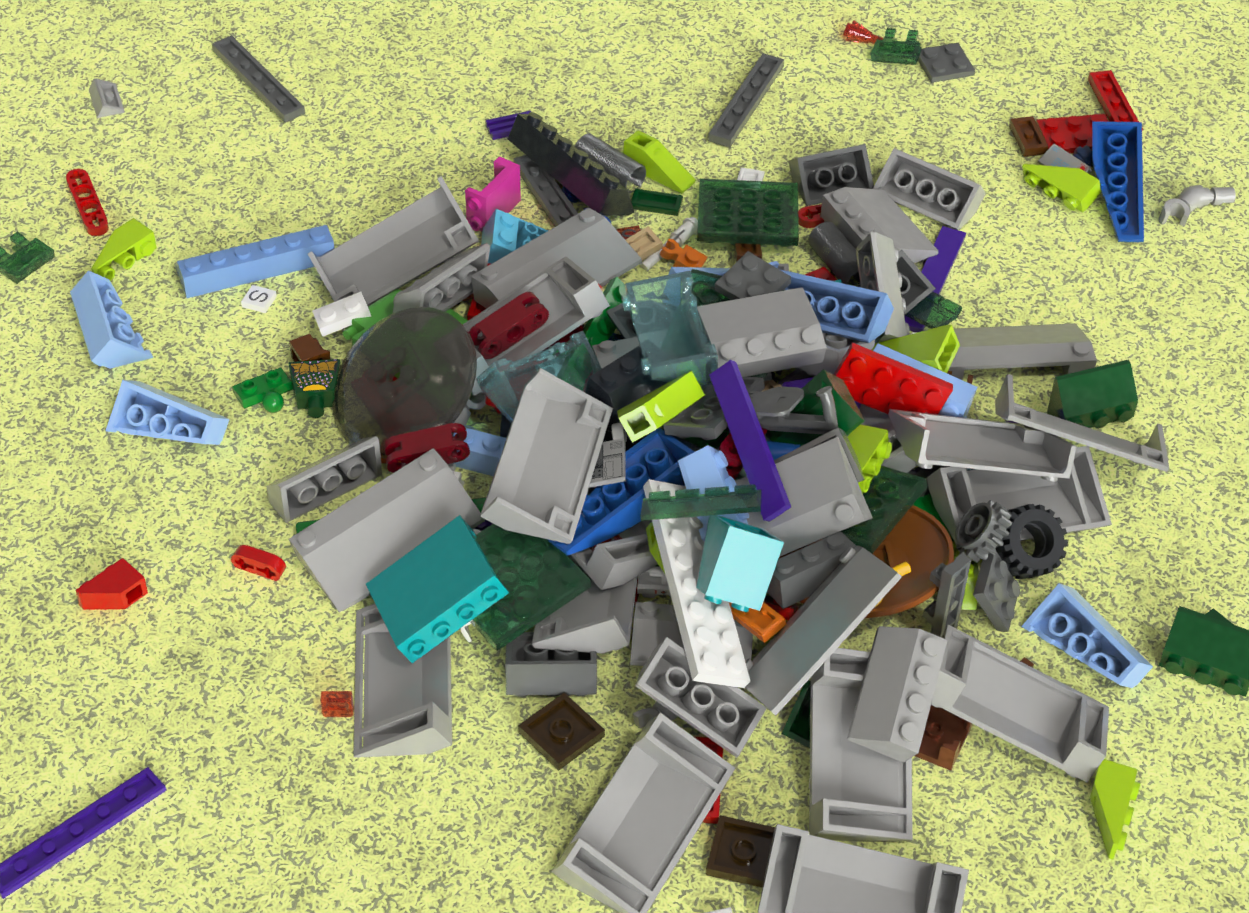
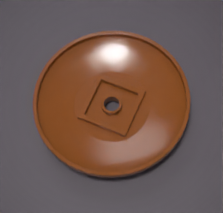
[778,498,954,618]

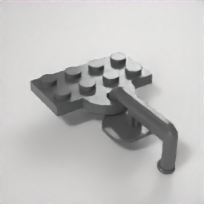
[664,377,838,440]

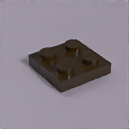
[518,692,605,771]
[706,815,775,888]

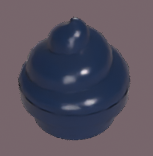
[1073,145,1093,167]

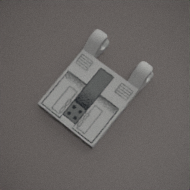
[589,423,627,488]

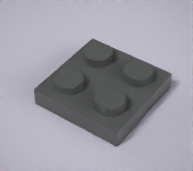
[915,43,975,83]
[715,251,791,300]
[973,551,1020,632]

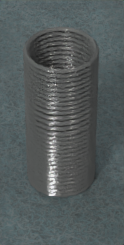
[574,133,646,193]
[808,222,860,285]

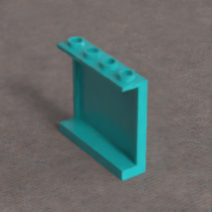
[366,515,509,663]

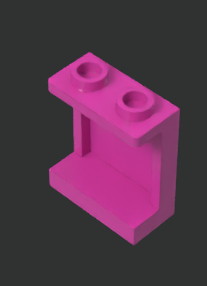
[465,156,521,232]

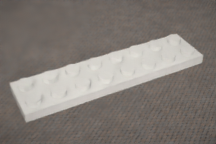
[643,479,750,688]

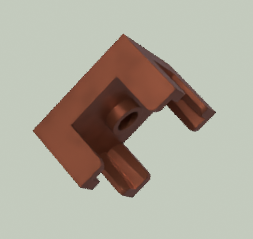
[915,705,973,771]

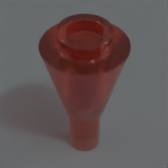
[843,20,886,47]

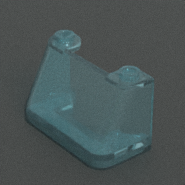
[622,271,718,386]
[476,331,602,424]

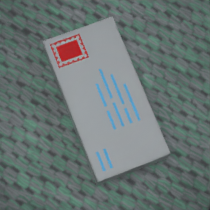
[1038,144,1092,174]

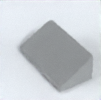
[89,78,125,118]

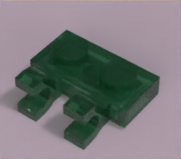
[870,28,922,65]
[0,231,55,284]

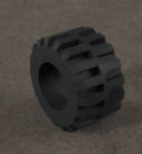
[996,504,1068,579]

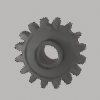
[955,500,1012,563]

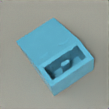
[481,209,548,264]

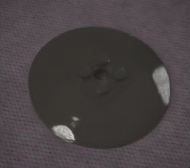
[332,307,477,458]

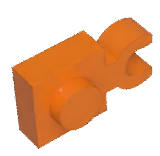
[660,238,708,267]

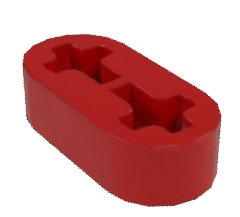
[231,545,286,581]

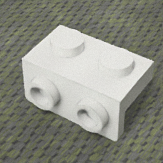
[312,292,371,337]

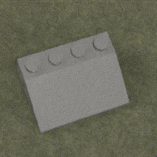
[821,187,938,263]
[696,287,827,377]

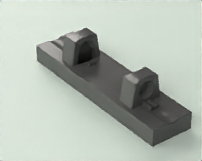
[923,553,971,637]

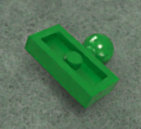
[232,367,293,413]

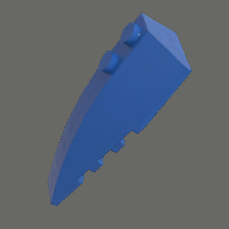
[1092,121,1144,242]
[549,428,695,556]

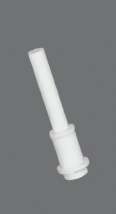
[640,217,701,271]

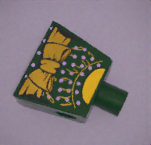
[289,359,342,418]

